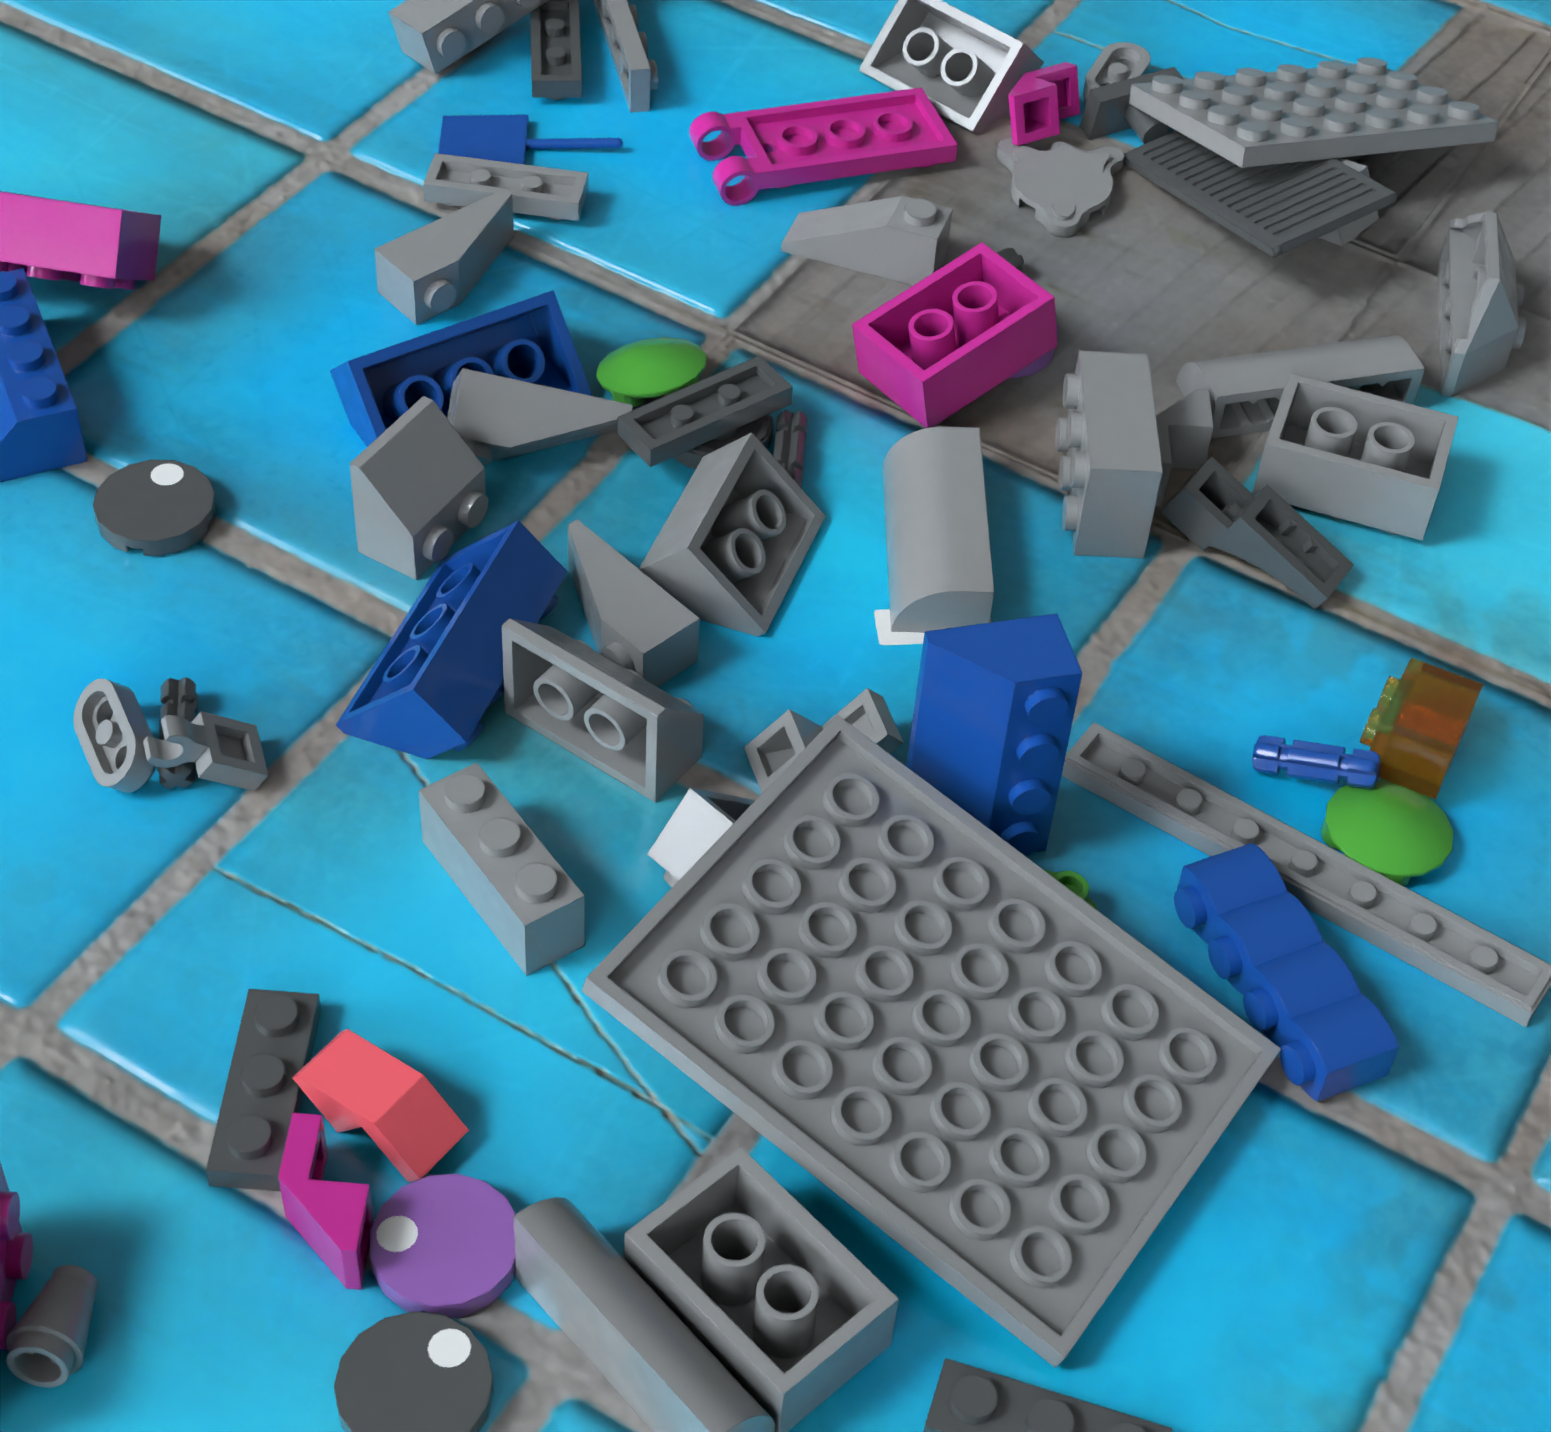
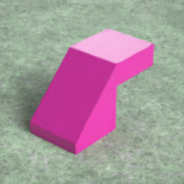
[1009,62,1080,146]
[278,1113,374,1290]

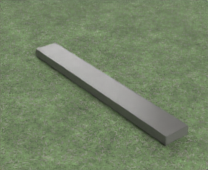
[1062,722,1551,1027]

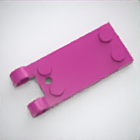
[689,87,958,206]

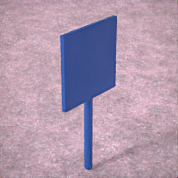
[438,115,623,165]

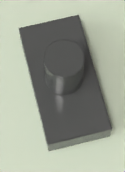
[1080,67,1184,144]

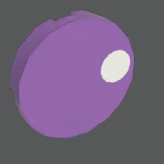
[370,1174,516,1318]

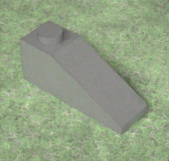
[374,188,514,325]
[781,196,953,286]
[447,368,633,465]
[568,519,700,687]

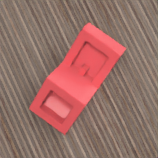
[292,1029,469,1182]

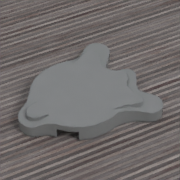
[996,138,1124,238]

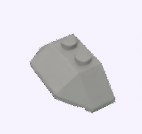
[1437,212,1526,397]

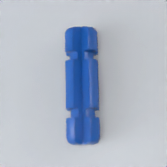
[1252,735,1381,789]

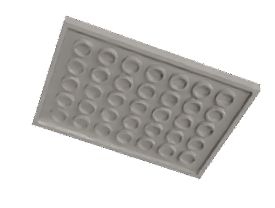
[582,715,1281,1368]

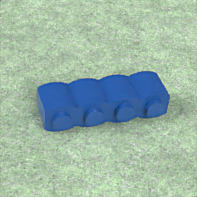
[1174,843,1399,1102]

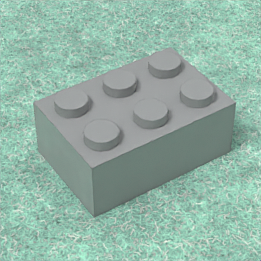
[1055,350,1163,559]
[1252,373,1459,541]
[624,1146,899,1432]

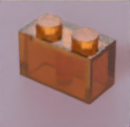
[1360,657,1484,799]

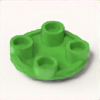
[596,337,707,407]
[1321,778,1453,886]

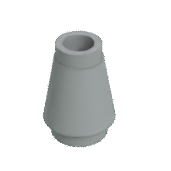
[6,1265,98,1388]

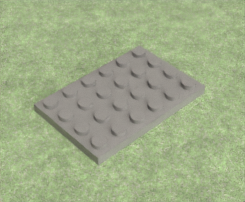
[1129,57,1499,168]

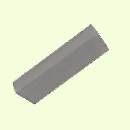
[1176,335,1425,439]
[882,426,994,633]
[513,1197,775,1432]

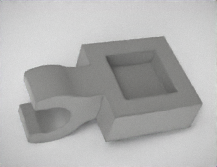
[143,711,269,791]

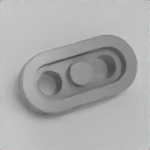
[1083,42,1151,103]
[73,678,156,793]

